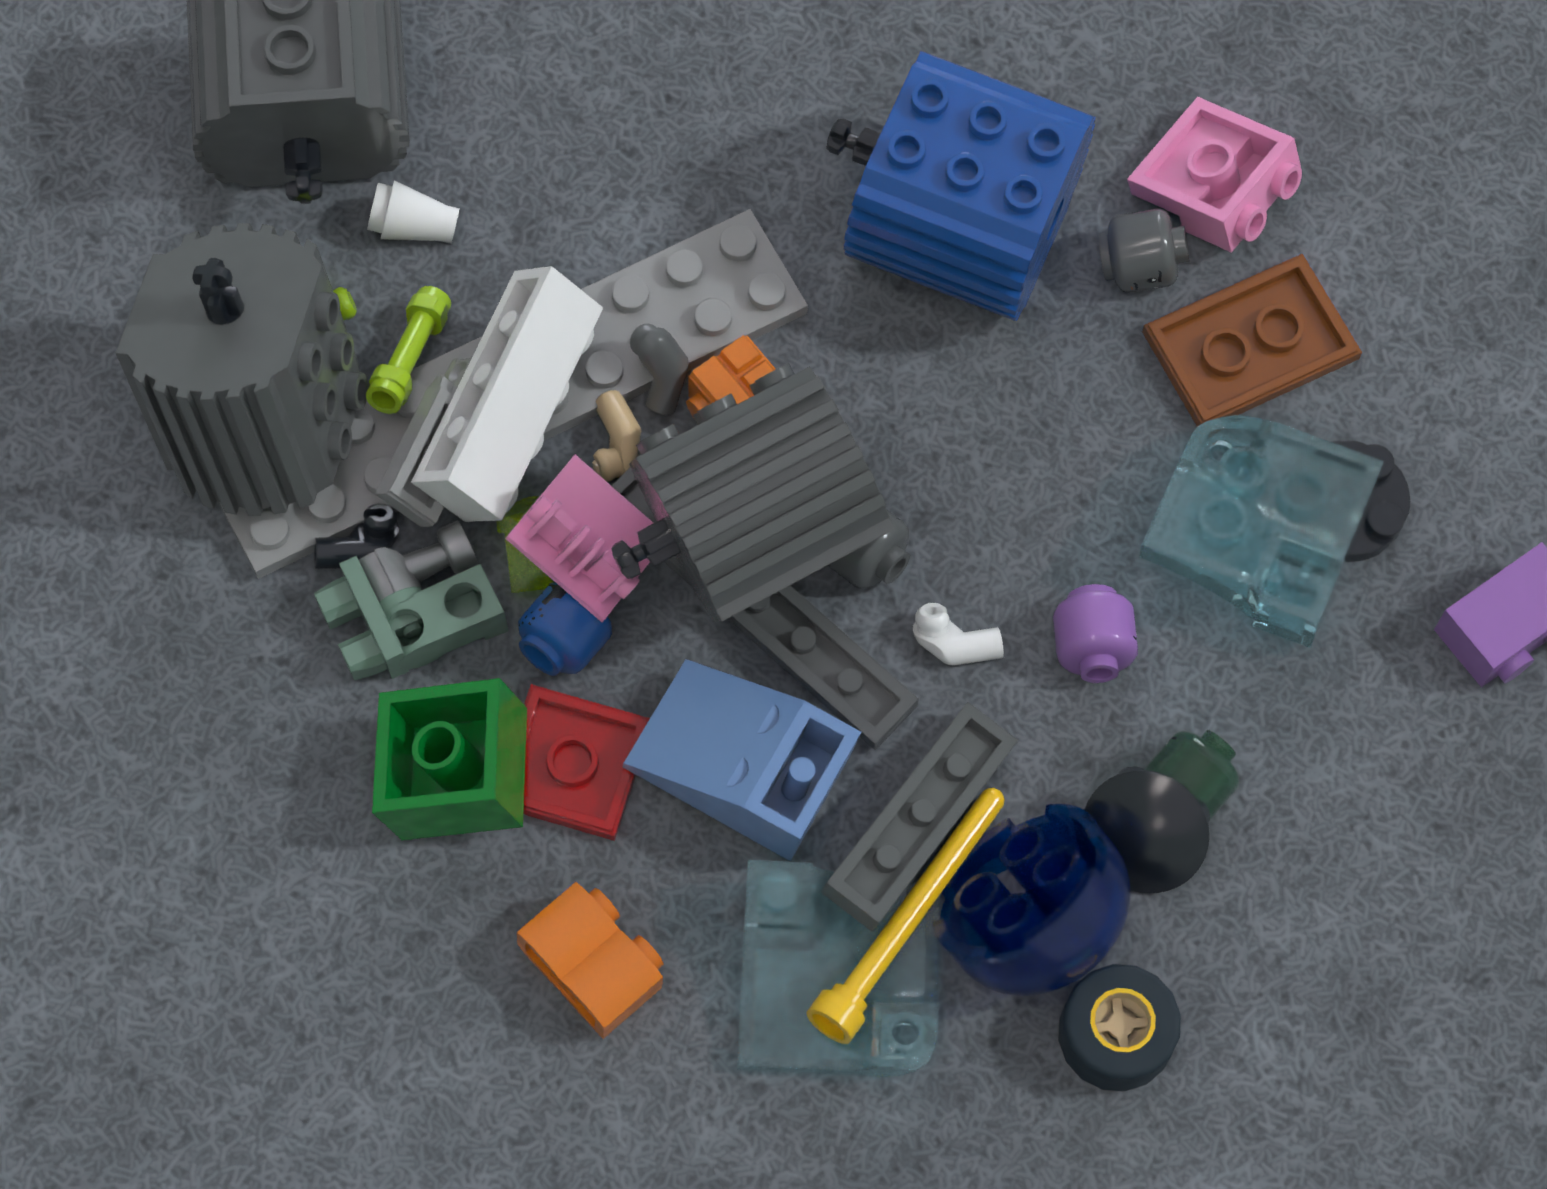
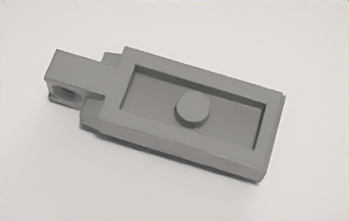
[375,356,473,527]

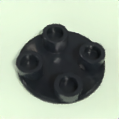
[1081,766,1210,894]

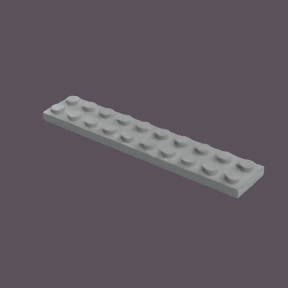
[218,209,808,579]

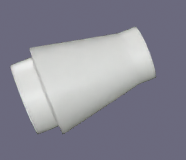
[367,180,460,244]

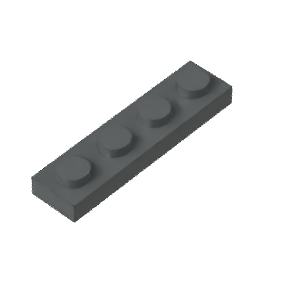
[820,702,1018,932]

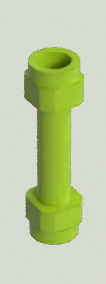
[366,286,451,414]

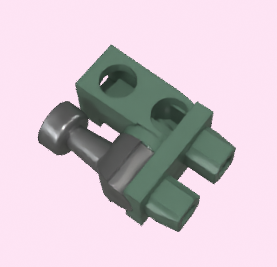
[314,520,509,681]

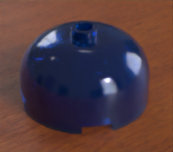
[932,804,1131,996]

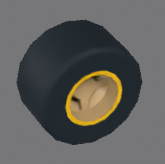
[1058,964,1181,1091]

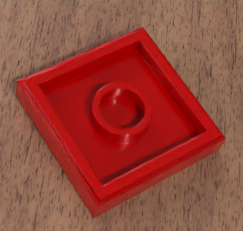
[523,684,650,841]

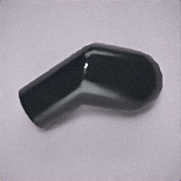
[314,503,399,569]

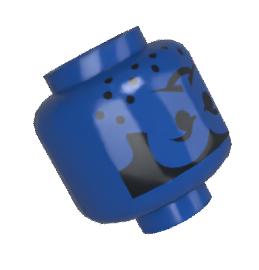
[518,582,612,676]

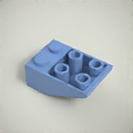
[623,659,861,861]

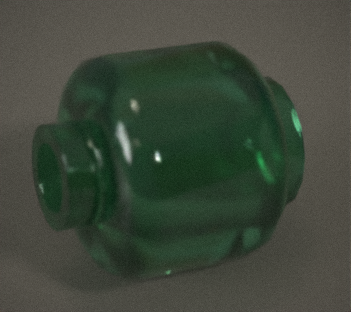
[1145,730,1240,820]

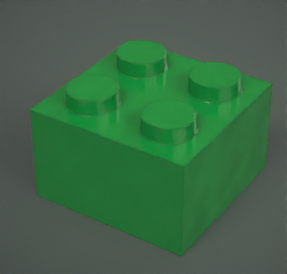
[372,678,527,841]

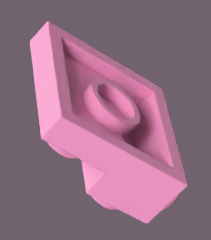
[1127,97,1302,253]

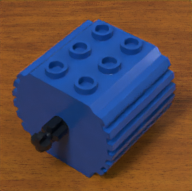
[826,51,1096,321]

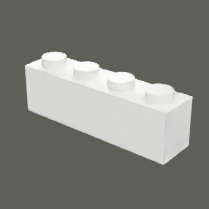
[411,266,603,522]

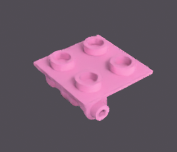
[505,454,653,622]

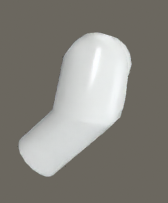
[913,603,1004,666]

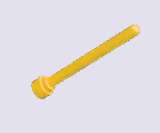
[806,788,1005,1044]

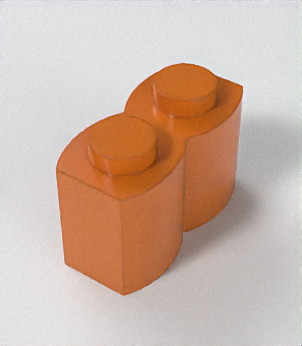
[517,882,664,1039]

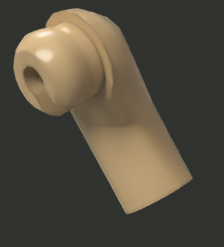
[592,390,641,482]

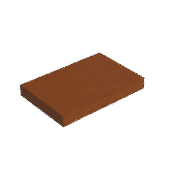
[1142,254,1362,432]

